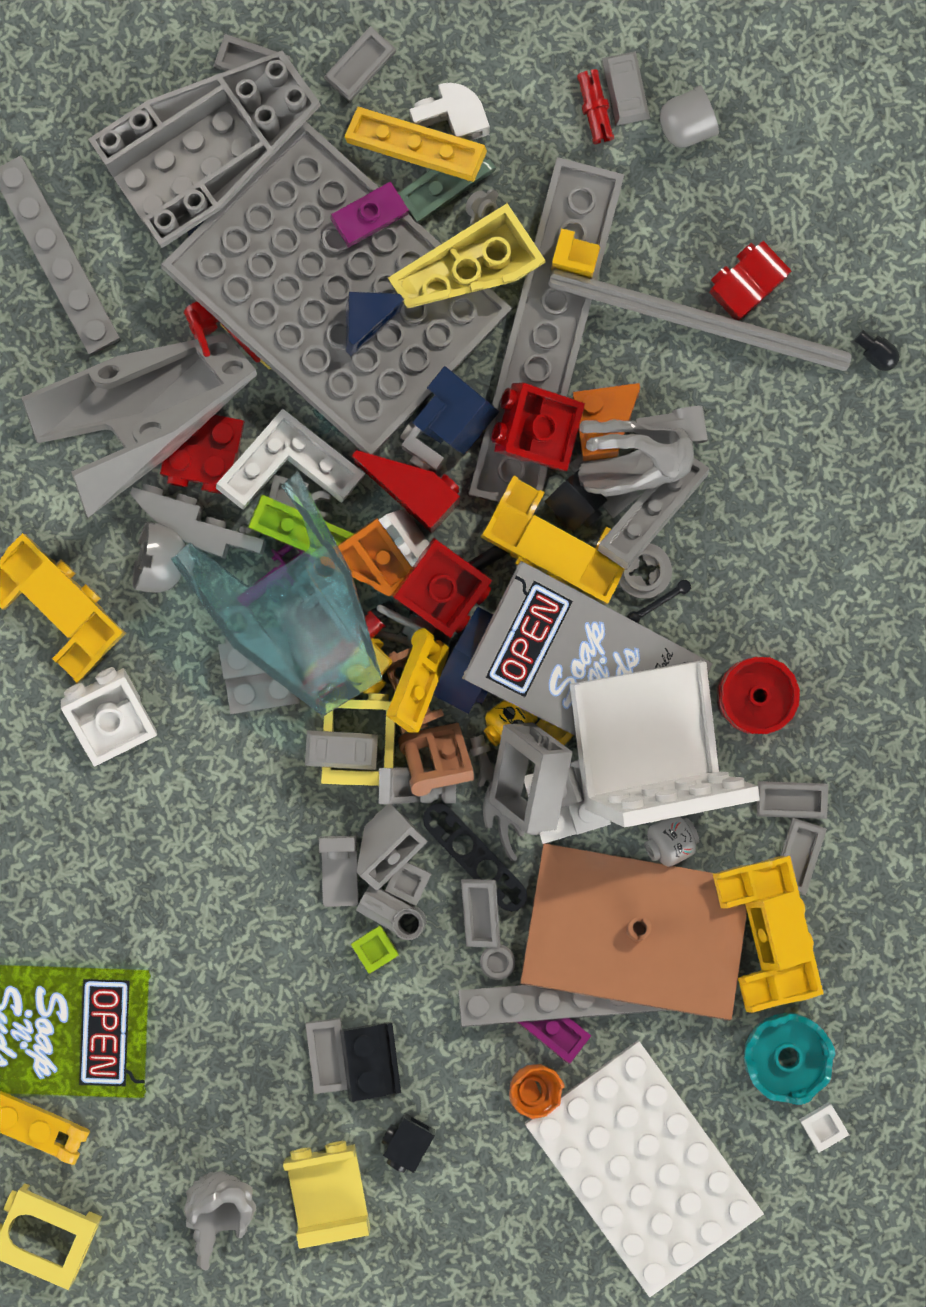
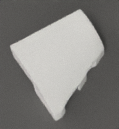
[379,510,429,567]

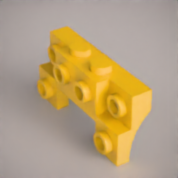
[481,476,624,605]
[0,533,126,683]
[713,856,824,1013]

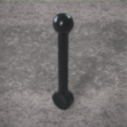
[627,580,691,623]

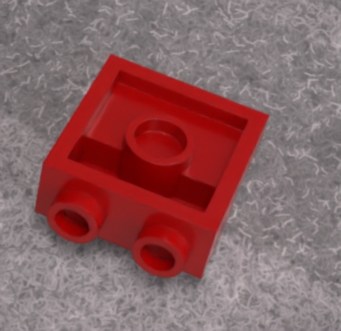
[491,382,585,471]
[160,415,245,494]
[392,538,492,638]

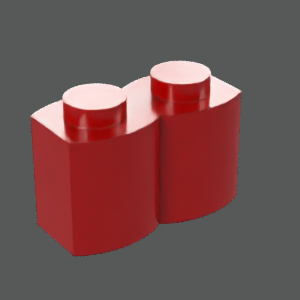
[709,241,792,321]

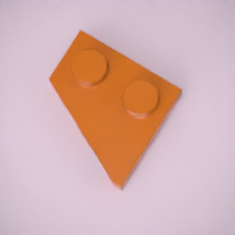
[573,383,640,461]
[321,518,412,597]

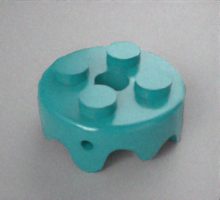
[744,1012,835,1105]

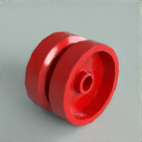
[717,657,800,734]

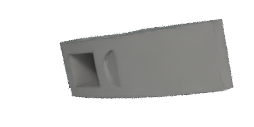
[130,484,267,559]

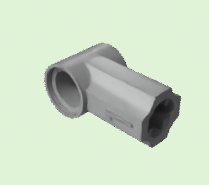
[635,406,708,444]
[356,885,427,940]

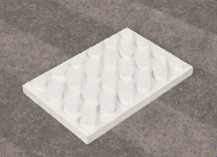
[525,1040,764,1297]

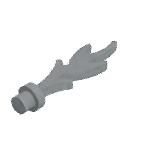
[470,735,524,861]

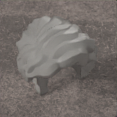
[184,1171,256,1271]

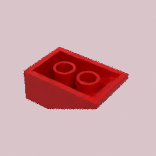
[352,450,460,533]

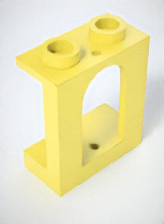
[0,1184,102,1290]

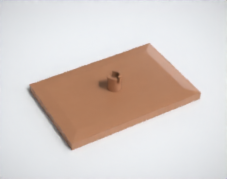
[520,844,747,1021]

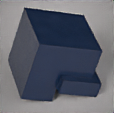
[412,366,500,454]

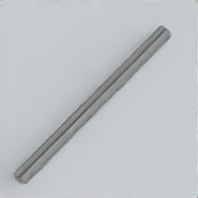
[548,268,852,371]

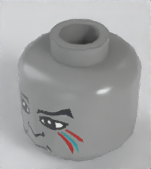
[644,816,699,867]

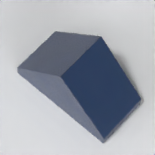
[346,292,404,356]

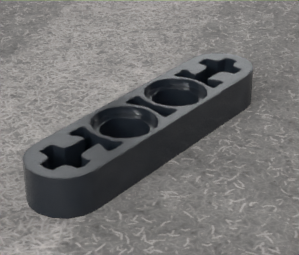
[423,803,527,912]

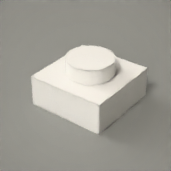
[799,1102,849,1153]

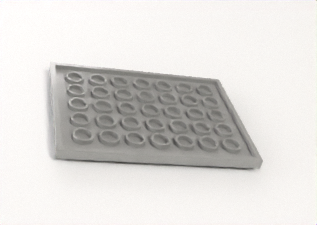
[161,122,512,455]

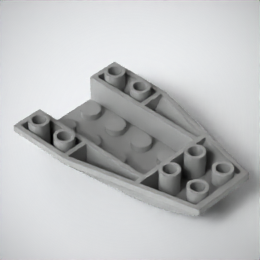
[88,50,321,248]

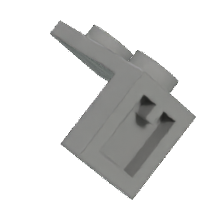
[319,835,358,907]

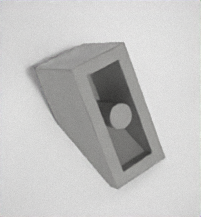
[356,804,428,891]

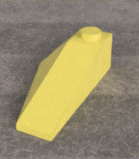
[388,203,546,309]

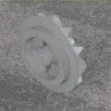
[619,543,672,599]

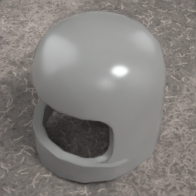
[660,85,719,148]

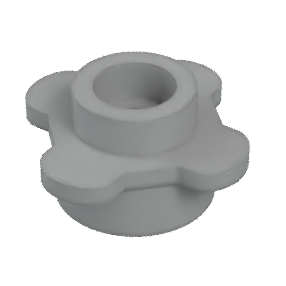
[466,189,498,225]

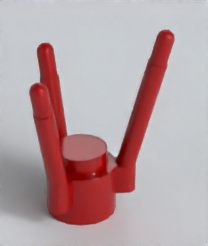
[183,301,261,363]

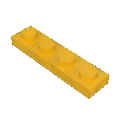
[344,106,487,182]

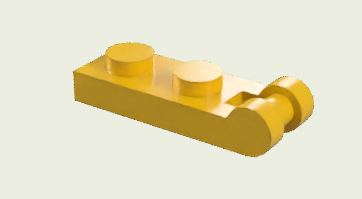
[386,628,450,733]
[0,1091,90,1165]

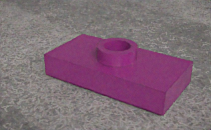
[330,181,409,248]

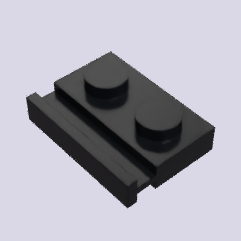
[340,1022,401,1102]

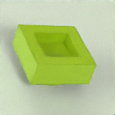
[350,924,399,974]

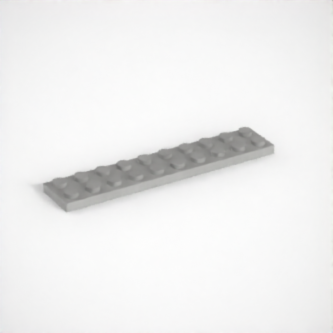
[469,157,625,513]

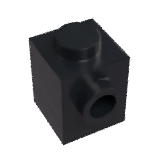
[544,470,608,532]
[381,1113,435,1173]

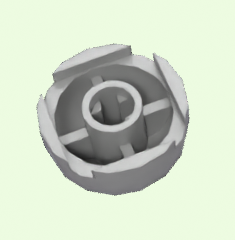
[132,522,191,593]

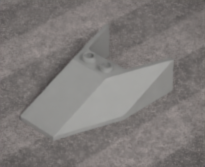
[21,333,257,518]

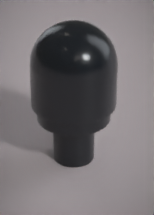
[854,330,900,371]

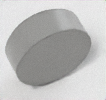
[480,944,515,980]

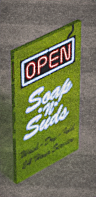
[0,965,151,1098]

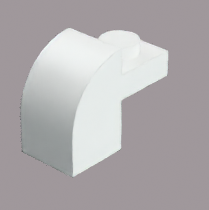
[410,83,490,141]

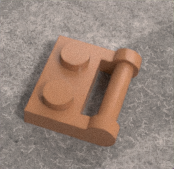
[398,723,474,796]

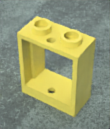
[321,692,396,786]

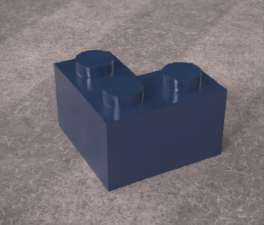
[433,606,493,714]

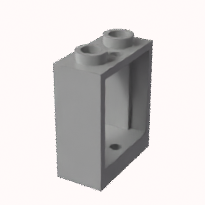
[488,722,573,835]

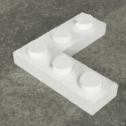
[216,409,365,510]

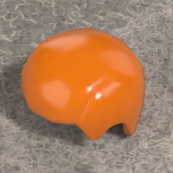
[509,1064,565,1119]

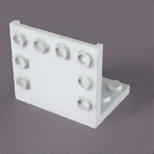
[570,660,760,827]

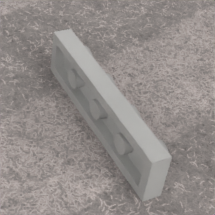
[598,458,710,570]

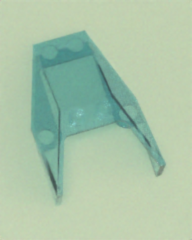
[171,471,382,716]

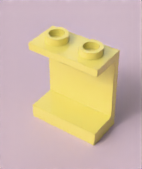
[283,1141,370,1249]

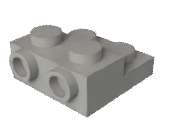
[218,628,300,714]

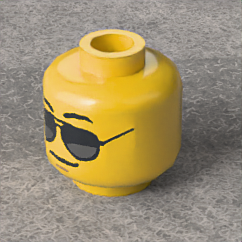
[484,700,538,746]

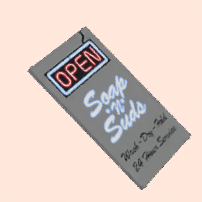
[462,561,713,736]

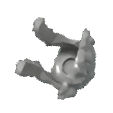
[578,419,694,497]

